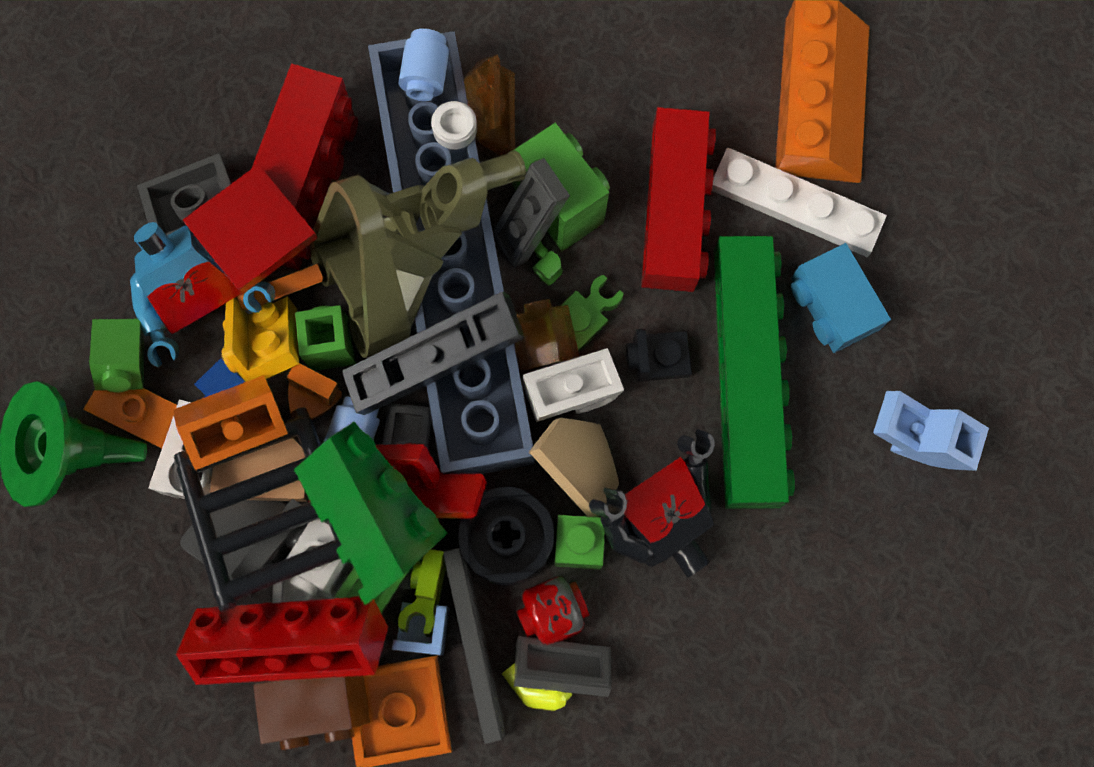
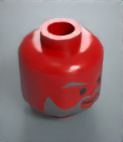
[517,576,589,645]

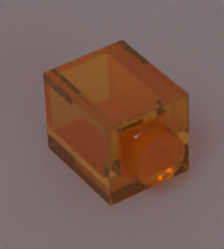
[514,299,580,370]

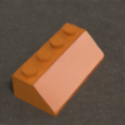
[775,0,869,183]

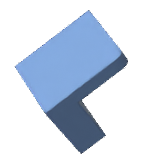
[392,602,450,655]

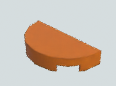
[237,263,325,311]

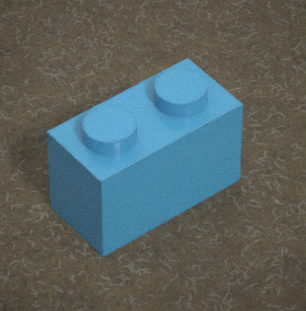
[791,243,891,353]

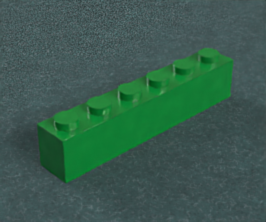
[713,236,795,509]

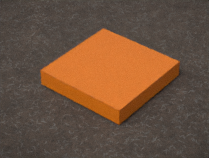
[352,656,452,767]

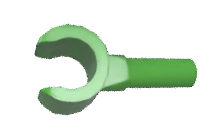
[533,241,563,286]

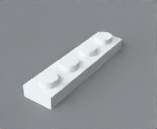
[712,147,887,257]

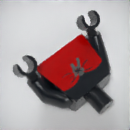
[589,429,715,578]

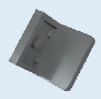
[180,498,308,599]

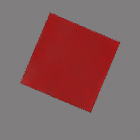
[182,164,318,295]

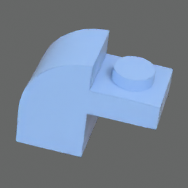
[873,391,989,471]

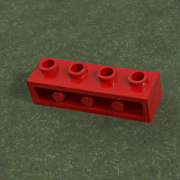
[641,107,716,292]
[176,596,388,685]

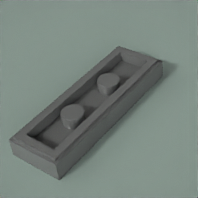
[492,158,570,268]

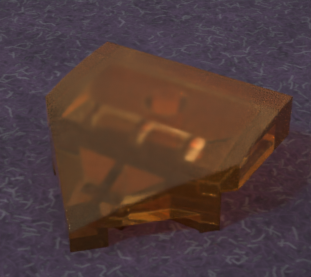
[464,55,515,156]

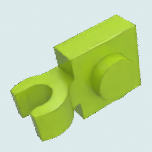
[398,549,447,637]

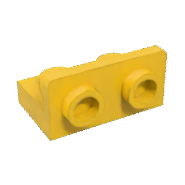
[222,296,299,382]

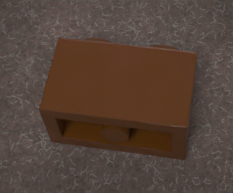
[253,676,370,750]

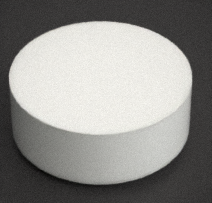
[431,101,477,150]

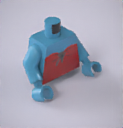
[130,222,275,367]

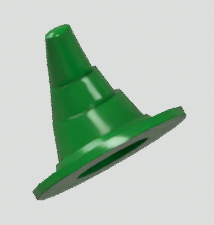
[0,381,147,507]

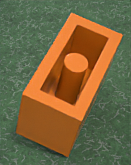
[173,375,288,470]

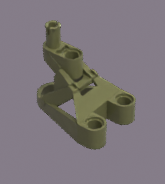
[310,151,526,358]

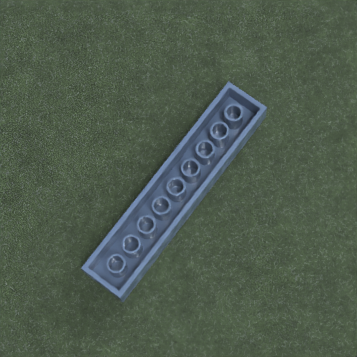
[368,31,535,474]

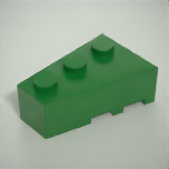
[294,421,447,605]

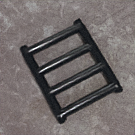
[174,408,351,612]

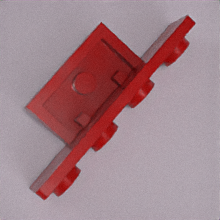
[308,443,487,518]

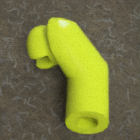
[502,663,572,711]

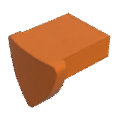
[287,363,342,420]

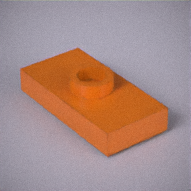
[83,388,177,449]

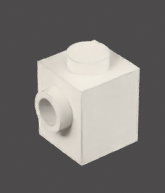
[287,519,351,597]

